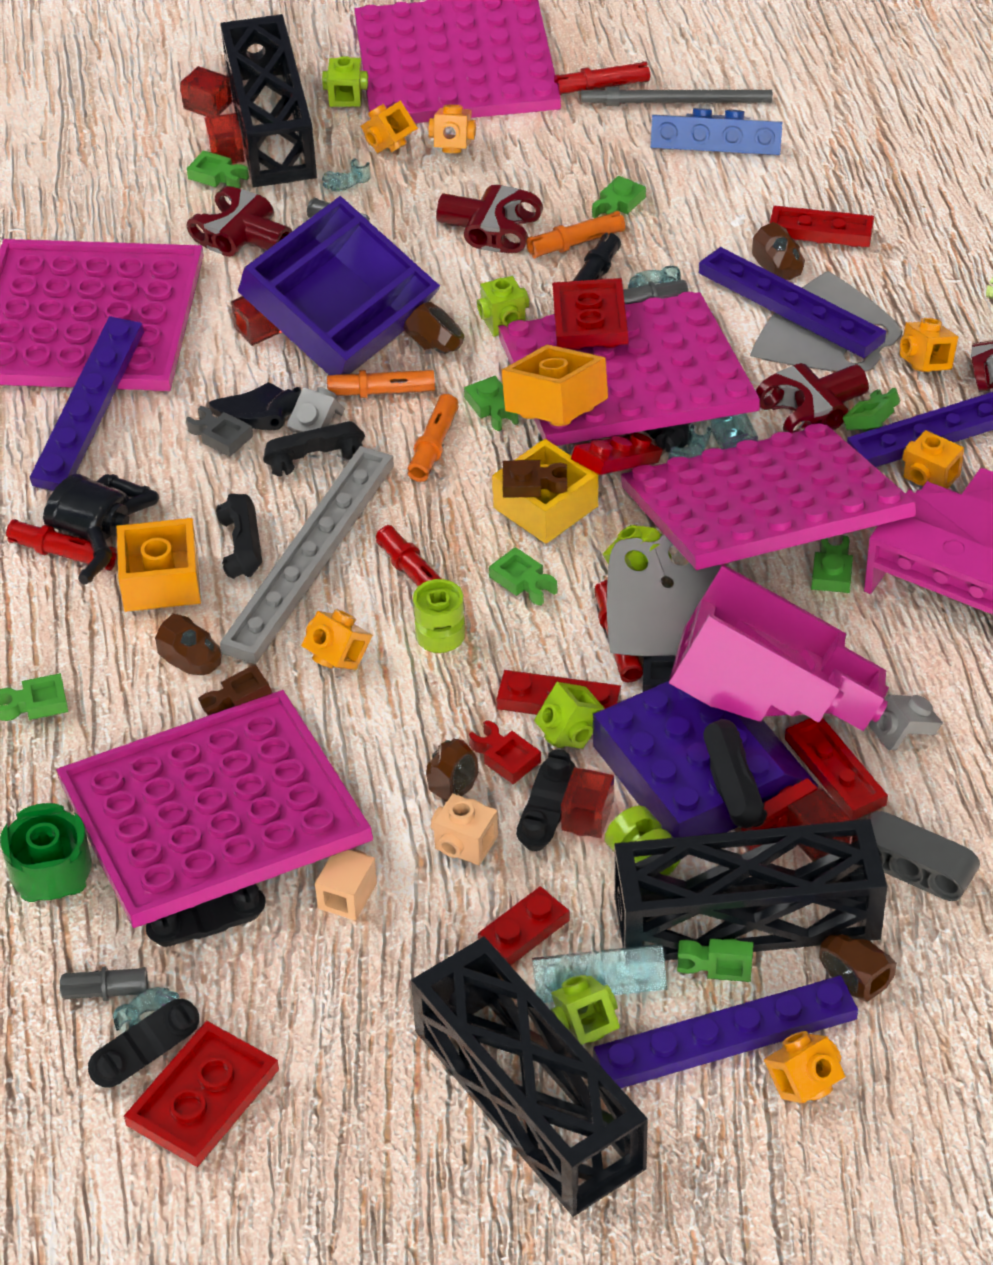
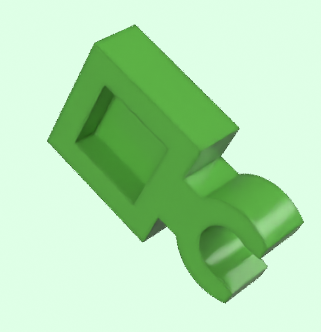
[186,150,249,188]
[592,176,646,218]
[464,376,519,431]
[843,388,900,432]
[811,536,853,593]
[489,547,558,606]
[0,673,69,721]
[677,939,754,982]

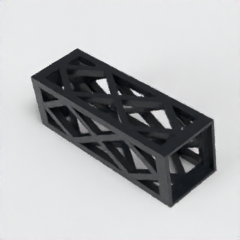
[220,14,317,188]
[614,819,888,965]
[411,937,648,1217]

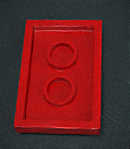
[552,278,629,350]
[124,1020,279,1167]

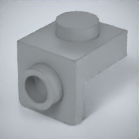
[286,387,345,433]
[869,695,943,750]

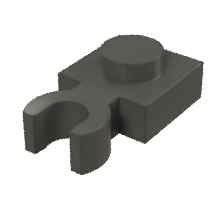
[186,406,253,457]

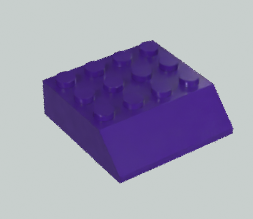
[238,196,440,375]
[593,681,818,838]

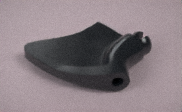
[209,382,302,430]

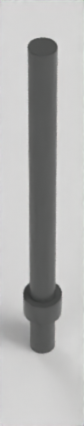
[581,87,773,106]

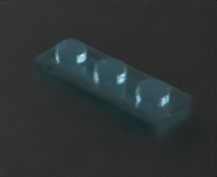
[532,944,667,1003]

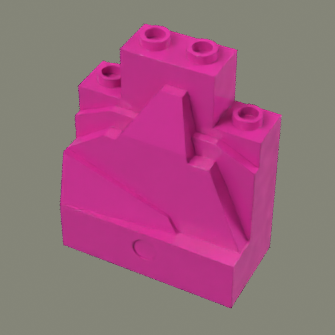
[864,467,993,615]
[669,564,889,731]

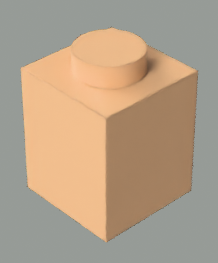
[315,850,377,921]

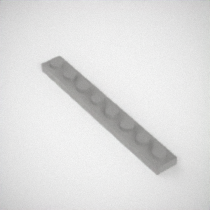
[220,446,394,664]

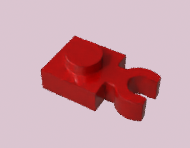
[469,720,541,784]

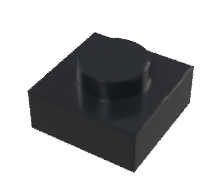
[643,656,676,692]

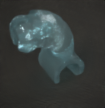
[322,159,371,191]
[628,266,681,288]
[668,424,712,460]
[113,987,180,1031]

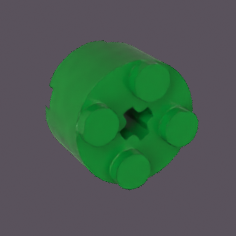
[0,803,92,902]

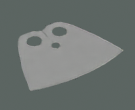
[750,271,902,371]
[607,534,720,656]

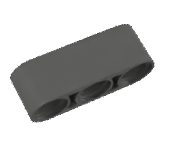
[868,811,980,901]

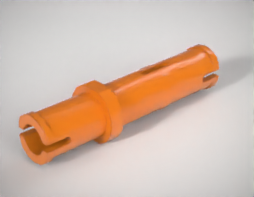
[526,211,625,259]
[327,370,435,398]
[407,394,459,482]

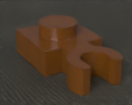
[503,460,567,498]
[198,664,272,716]

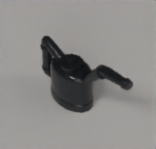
[43,474,159,585]

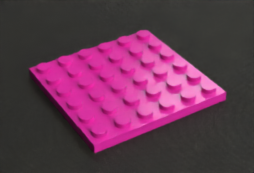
[354,0,561,123]
[0,239,204,391]
[498,292,760,446]
[621,424,916,570]
[56,690,373,929]

